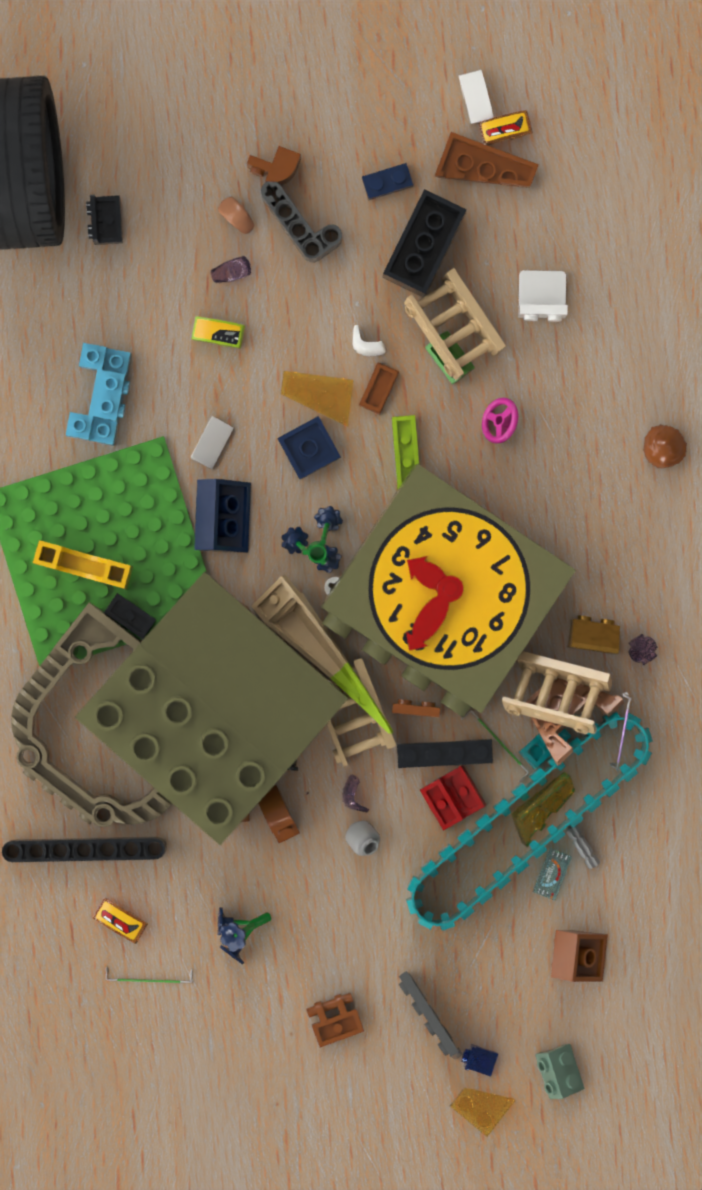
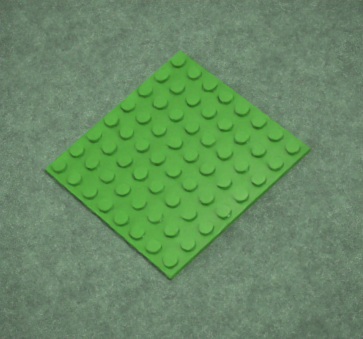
[0,436,207,666]

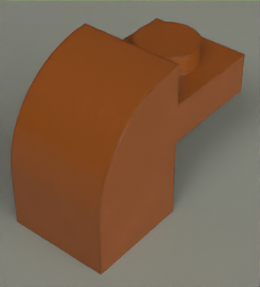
[247,146,301,186]
[258,785,300,843]

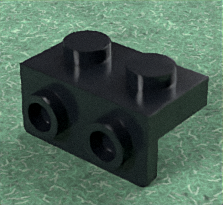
[86,194,123,245]

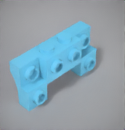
[66,343,131,446]

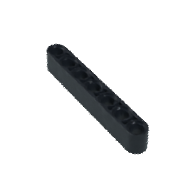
[2,837,167,862]

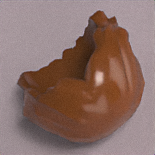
[643,424,687,468]

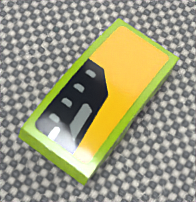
[191,316,245,349]

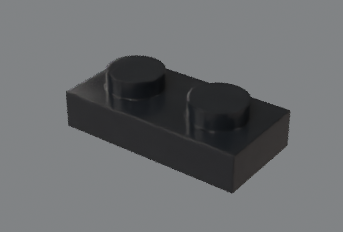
[104,593,156,639]

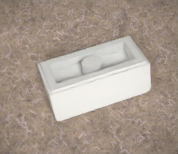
[191,416,234,469]

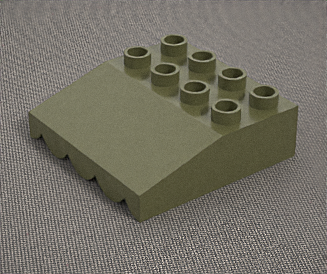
[75,571,348,845]

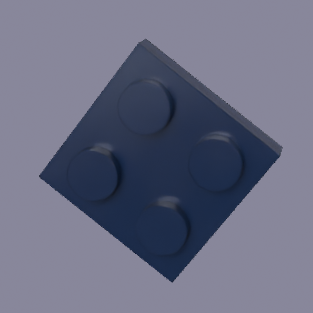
[277,416,341,480]

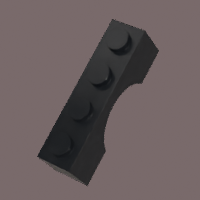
[397,739,493,768]

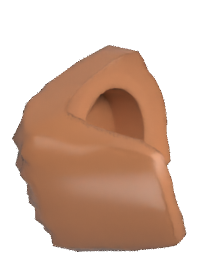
[218,197,254,234]

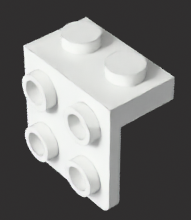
[518,270,568,322]

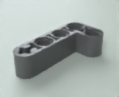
[261,181,342,263]

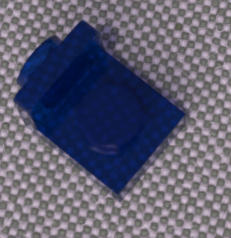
[461,1044,498,1077]

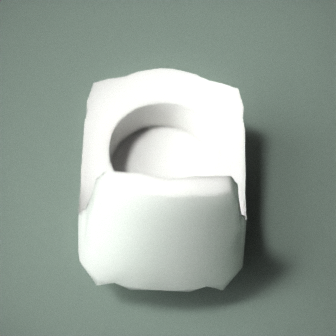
[353,325,386,356]

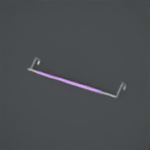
[610,692,632,771]

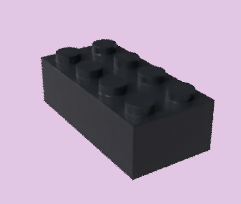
[383,189,467,297]

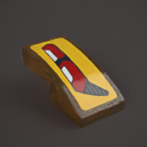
[479,110,533,145]
[93,898,148,944]

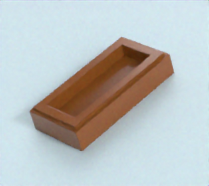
[359,362,399,415]

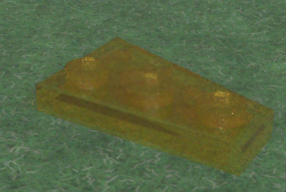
[511,771,575,848]

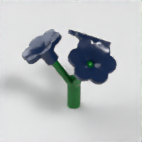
[217,907,272,965]

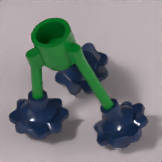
[281,506,343,573]

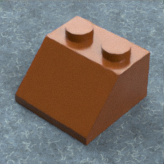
[551,930,608,982]

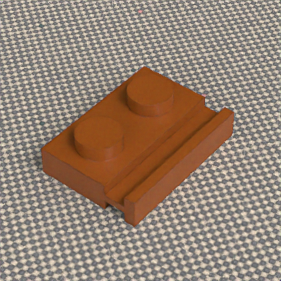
[392,699,440,717]

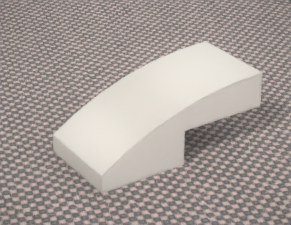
[458,70,494,124]

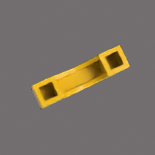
[33,540,133,590]

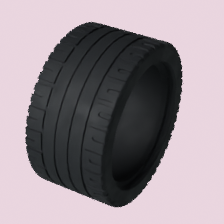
[0,75,65,250]

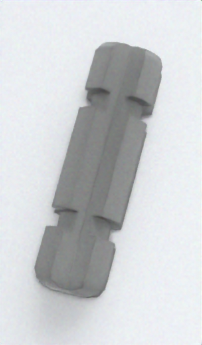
[566,825,600,869]

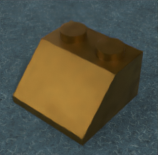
[567,615,620,654]

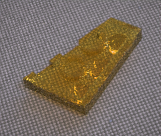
[281,371,354,427]

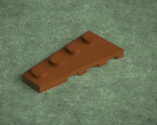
[434,132,539,188]

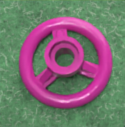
[482,398,519,444]

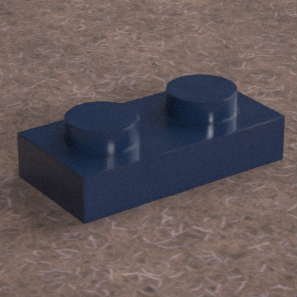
[362,163,413,200]

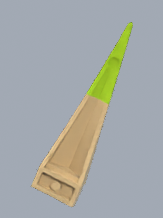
[252,575,394,734]

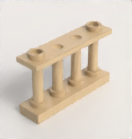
[404,268,506,381]
[502,651,613,734]
[327,658,396,766]

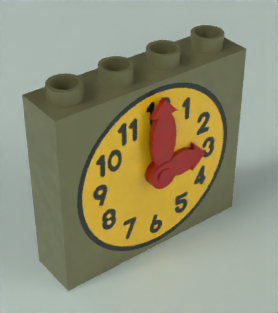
[320,464,576,718]

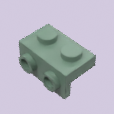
[536,1044,585,1099]

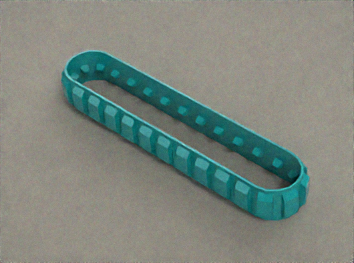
[406,712,653,930]

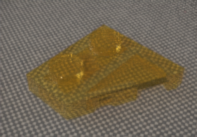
[450,1087,515,1137]

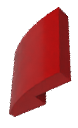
[420,765,486,831]

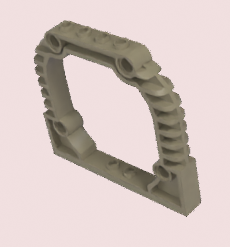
[11,602,172,827]

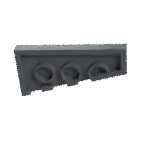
[399,971,463,1060]

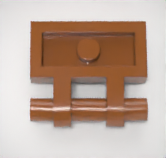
[306,993,364,1048]

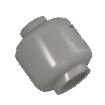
[345,821,380,856]

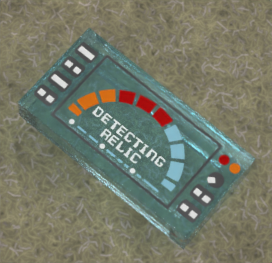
[533,848,572,901]

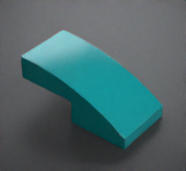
[519,728,572,769]

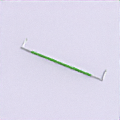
[461,710,529,782]
[106,967,192,983]

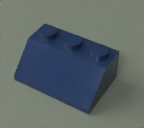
[194,479,251,553]

